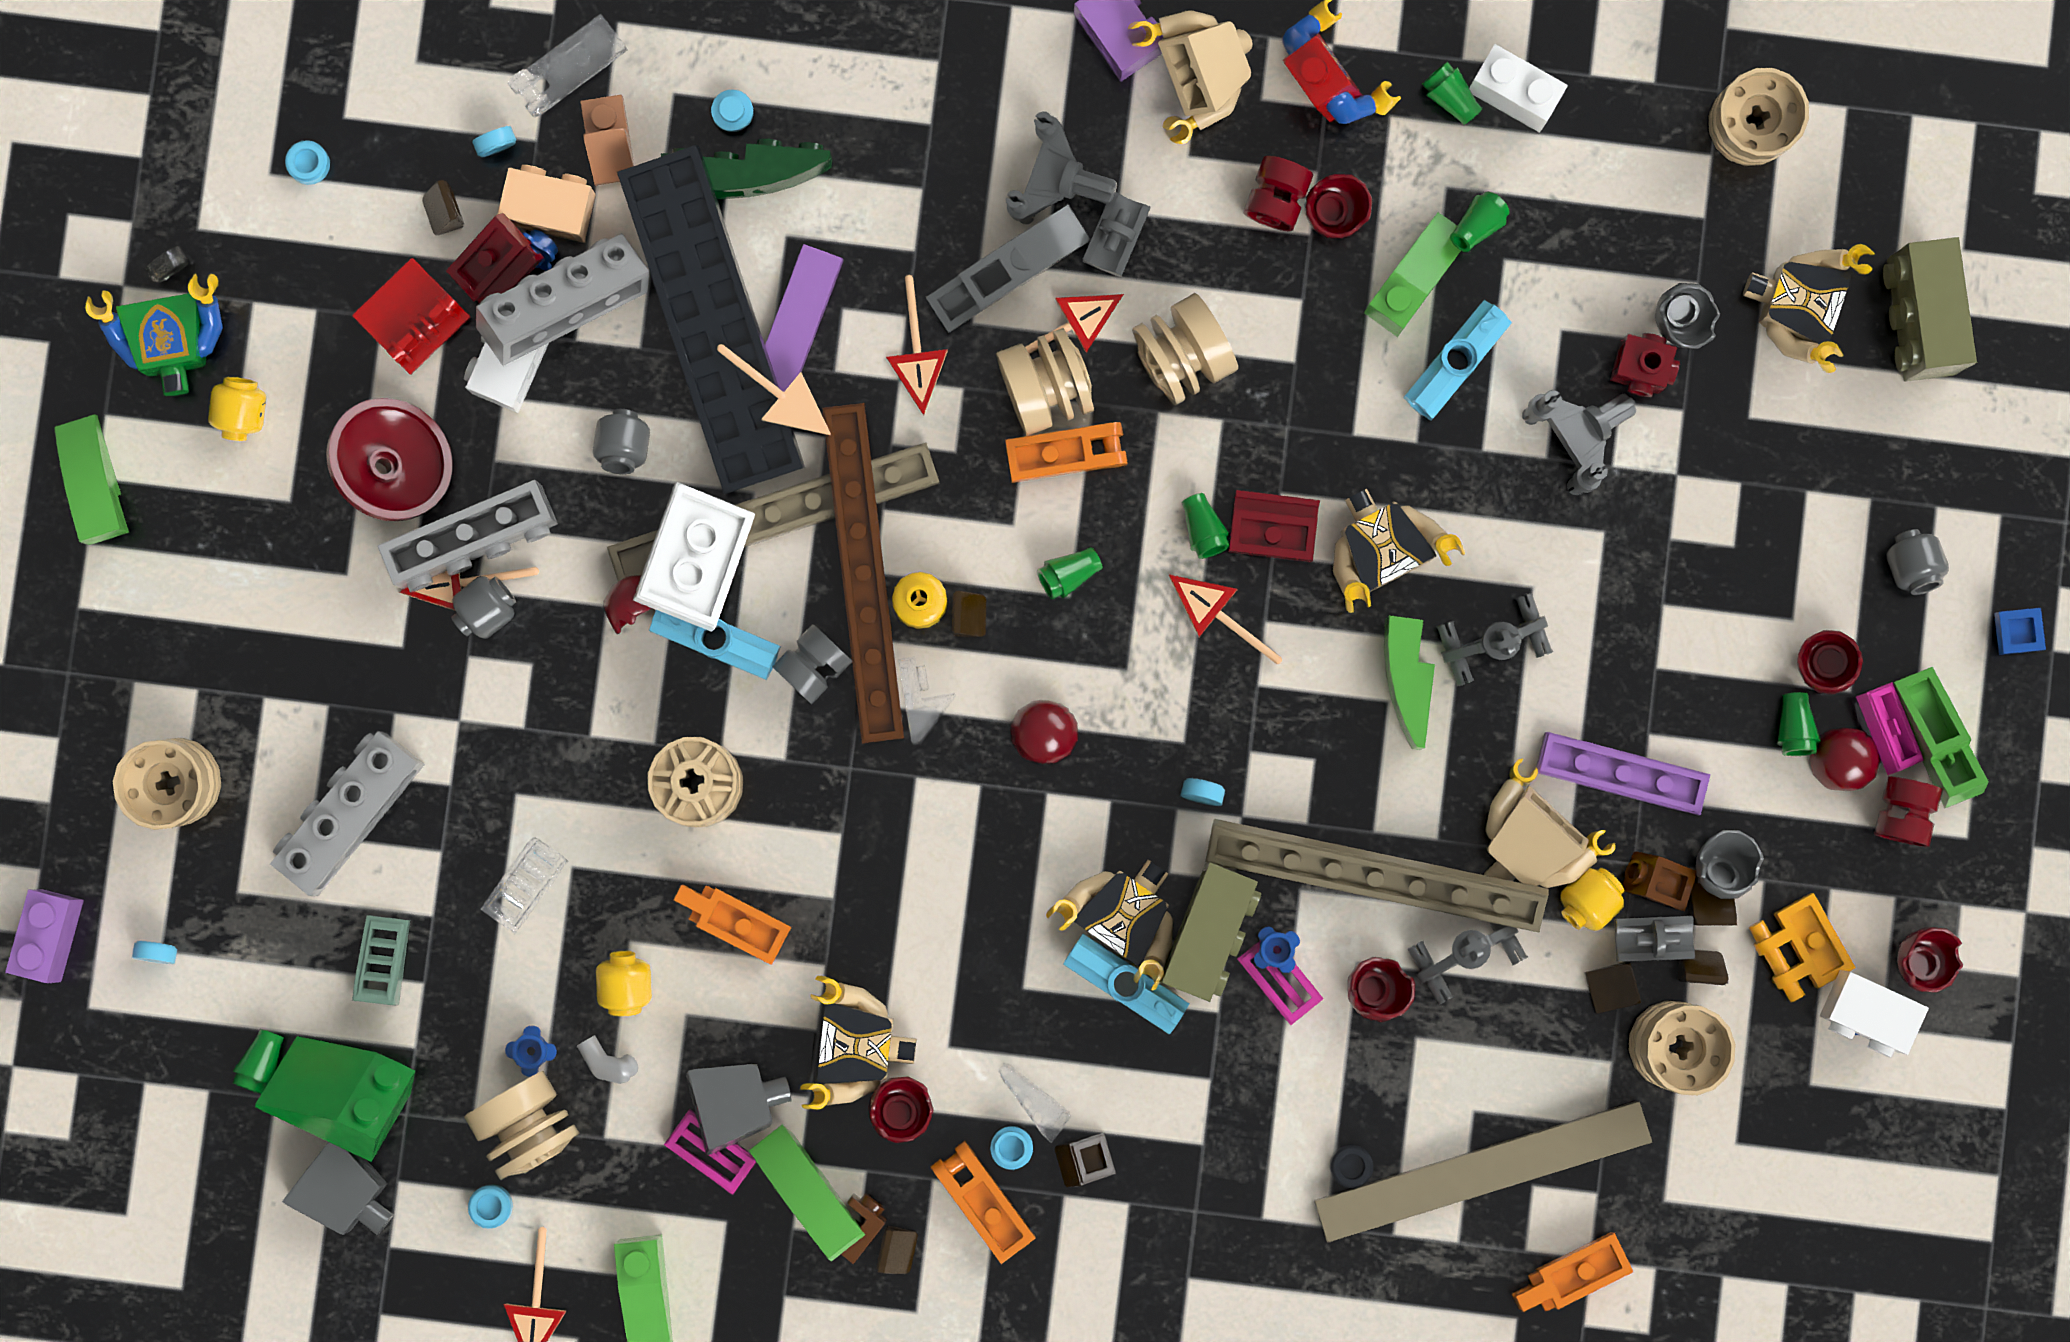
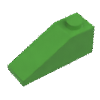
[1364,212,1461,337]
[614,1235,673,1342]

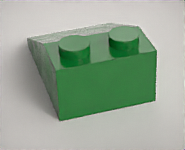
[255,1036,415,1162]

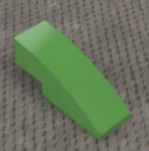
[55,414,129,545]
[1384,616,1435,750]
[1894,667,1989,808]
[749,1124,865,1261]

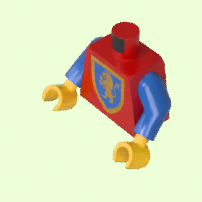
[1282,0,1401,124]

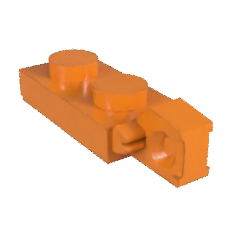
[674,885,791,965]
[1512,1232,1633,1312]

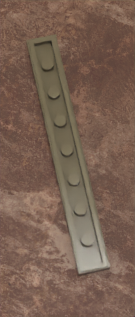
[607,442,940,582]
[1205,819,1549,933]
[1314,1101,1652,1242]

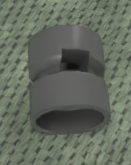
[772,624,852,704]

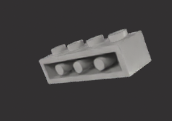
[476,234,649,366]
[378,480,558,592]
[270,731,425,896]

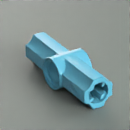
[1403,300,1512,420]
[649,610,781,680]
[1063,933,1190,1035]

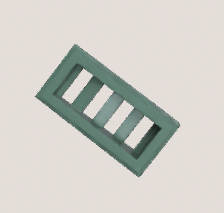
[352,915,410,1005]

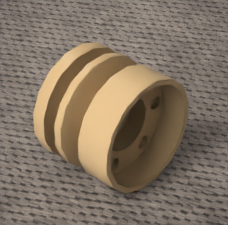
[1709,68,1809,166]
[1132,293,1238,405]
[996,328,1094,436]
[648,737,743,827]
[113,738,221,830]
[1629,1001,1736,1096]
[464,1071,579,1180]

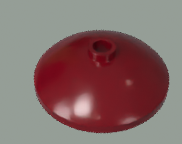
[326,398,452,521]

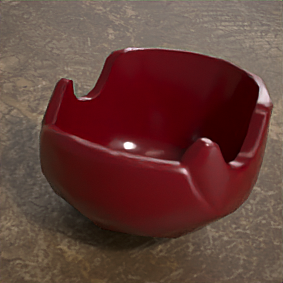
[1304,174,1372,238]
[603,575,651,635]
[1797,630,1863,694]
[1010,700,1078,764]
[1809,728,1881,791]
[1897,927,1963,993]
[1347,957,1415,1022]
[868,1076,934,1143]

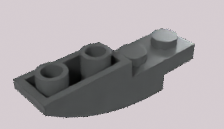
[926,205,1091,333]

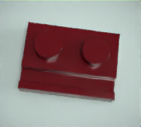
[446,213,544,303]
[1228,490,1320,562]

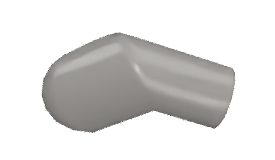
[577,1035,638,1084]

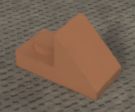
[581,94,634,186]

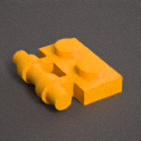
[1749,893,1856,1002]

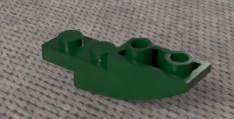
[661,139,832,199]

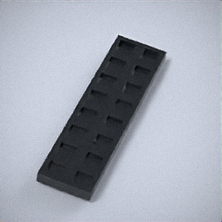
[617,145,806,494]

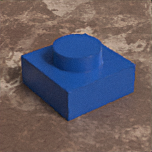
[1994,608,2046,655]

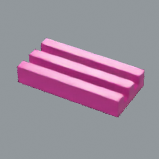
[1856,682,1924,775]
[1237,941,1324,1025]
[664,1109,756,1195]

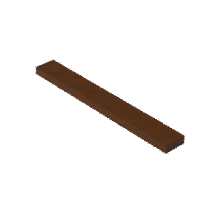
[822,403,904,743]

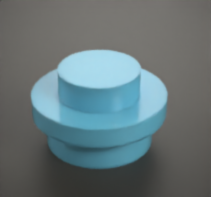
[711,90,753,132]
[990,1126,1033,1170]

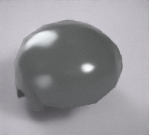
[1655,283,1720,349]
[1696,830,1764,899]

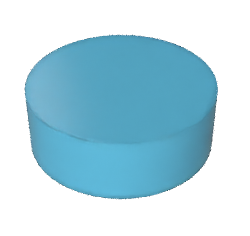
[472,126,517,157]
[285,141,330,185]
[1181,778,1225,806]
[132,941,177,964]
[468,1184,513,1229]

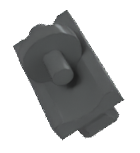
[1083,192,1151,278]
[1614,916,1695,962]

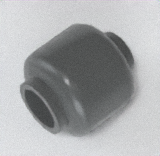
[592,409,650,475]
[1886,529,1949,595]
[451,576,516,639]

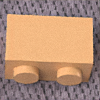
[497,165,596,243]

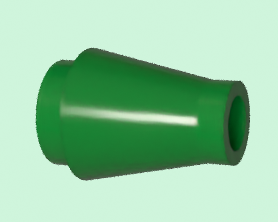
[1422,62,1482,125]
[1450,191,1509,252]
[1181,493,1230,559]
[1037,547,1103,600]
[1777,692,1820,756]
[232,1029,284,1094]

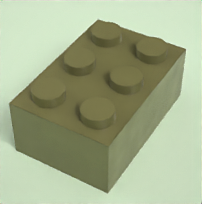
[1883,237,1977,382]
[1161,862,1261,1002]

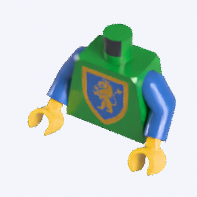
[86,274,223,396]

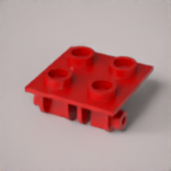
[352,258,471,375]

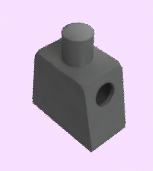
[686,1064,792,1155]
[282,1142,394,1235]

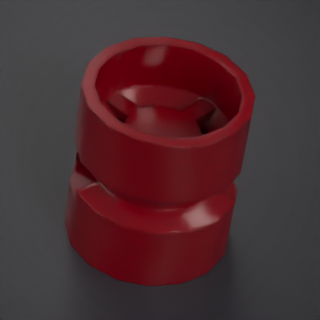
[1243,156,1314,232]
[1874,776,1943,847]

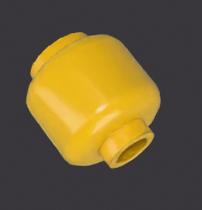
[208,377,267,441]
[892,572,947,629]
[1561,868,1624,931]
[596,951,652,1016]

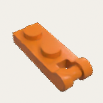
[1005,422,1128,483]
[930,1141,1036,1264]

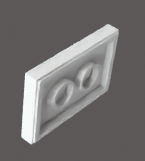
[633,482,755,632]

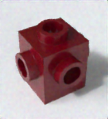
[1610,333,1680,397]

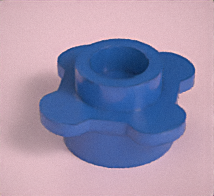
[522,230,558,271]
[1254,927,1300,973]
[505,1025,557,1077]

